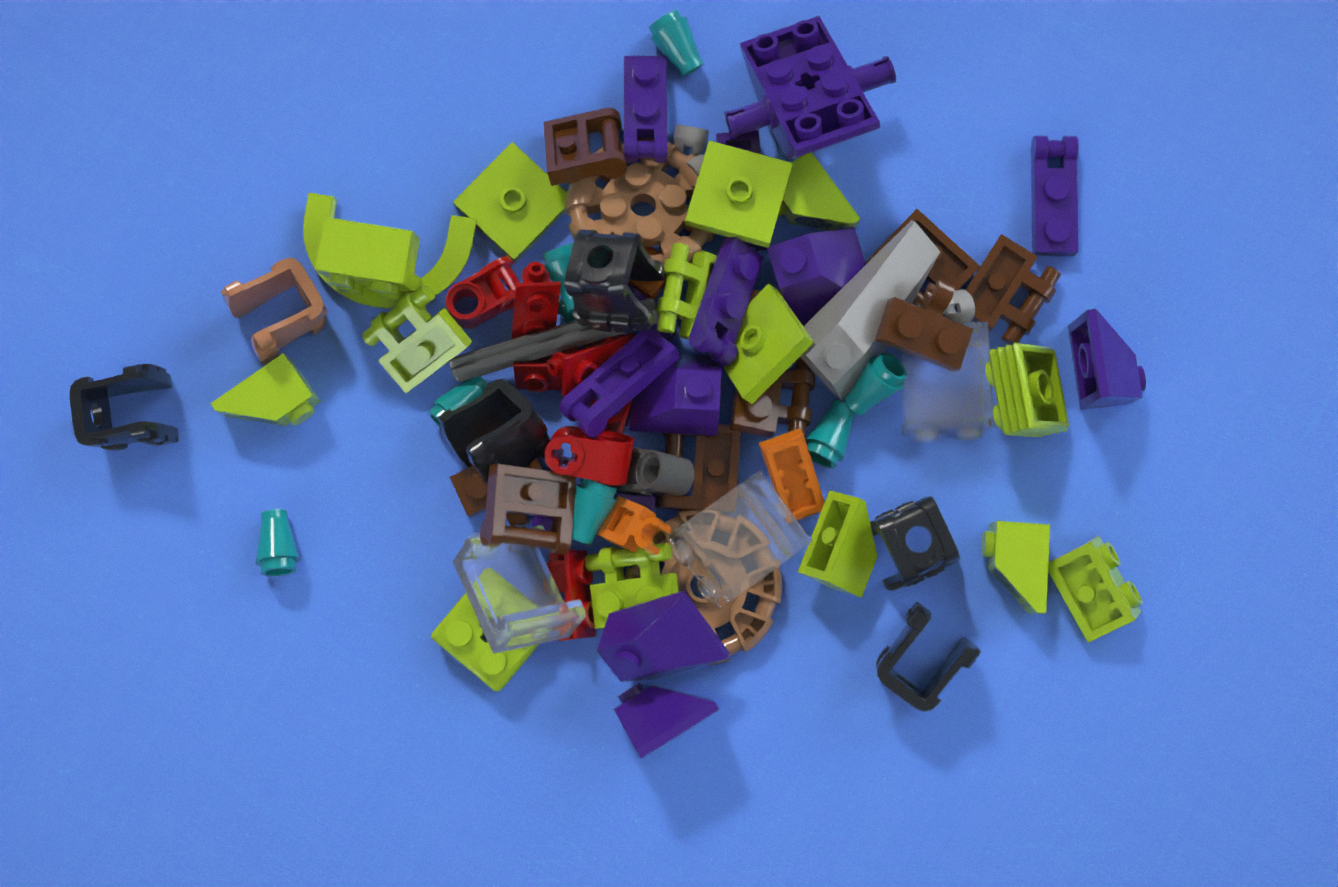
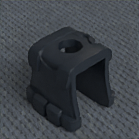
[564,230,666,333]
[69,364,179,451]
[438,379,551,488]
[870,496,960,591]
[876,601,981,712]

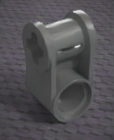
[614,448,694,497]

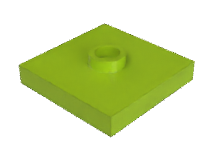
[685,140,793,248]
[453,142,567,263]
[723,283,814,404]

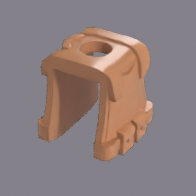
[221,258,328,365]

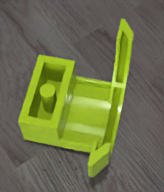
[303,193,477,309]

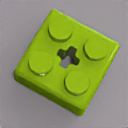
[985,342,1069,437]
[431,570,553,692]

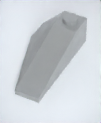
[800,220,940,402]

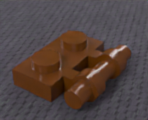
[955,234,1061,345]
[729,357,816,438]

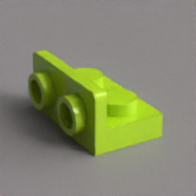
[1048,536,1142,643]

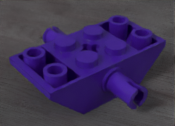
[724,16,896,161]

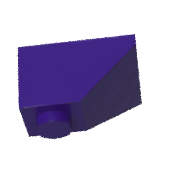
[767,228,866,327]
[1068,309,1146,410]
[630,353,721,436]
[597,591,729,682]
[614,683,719,758]

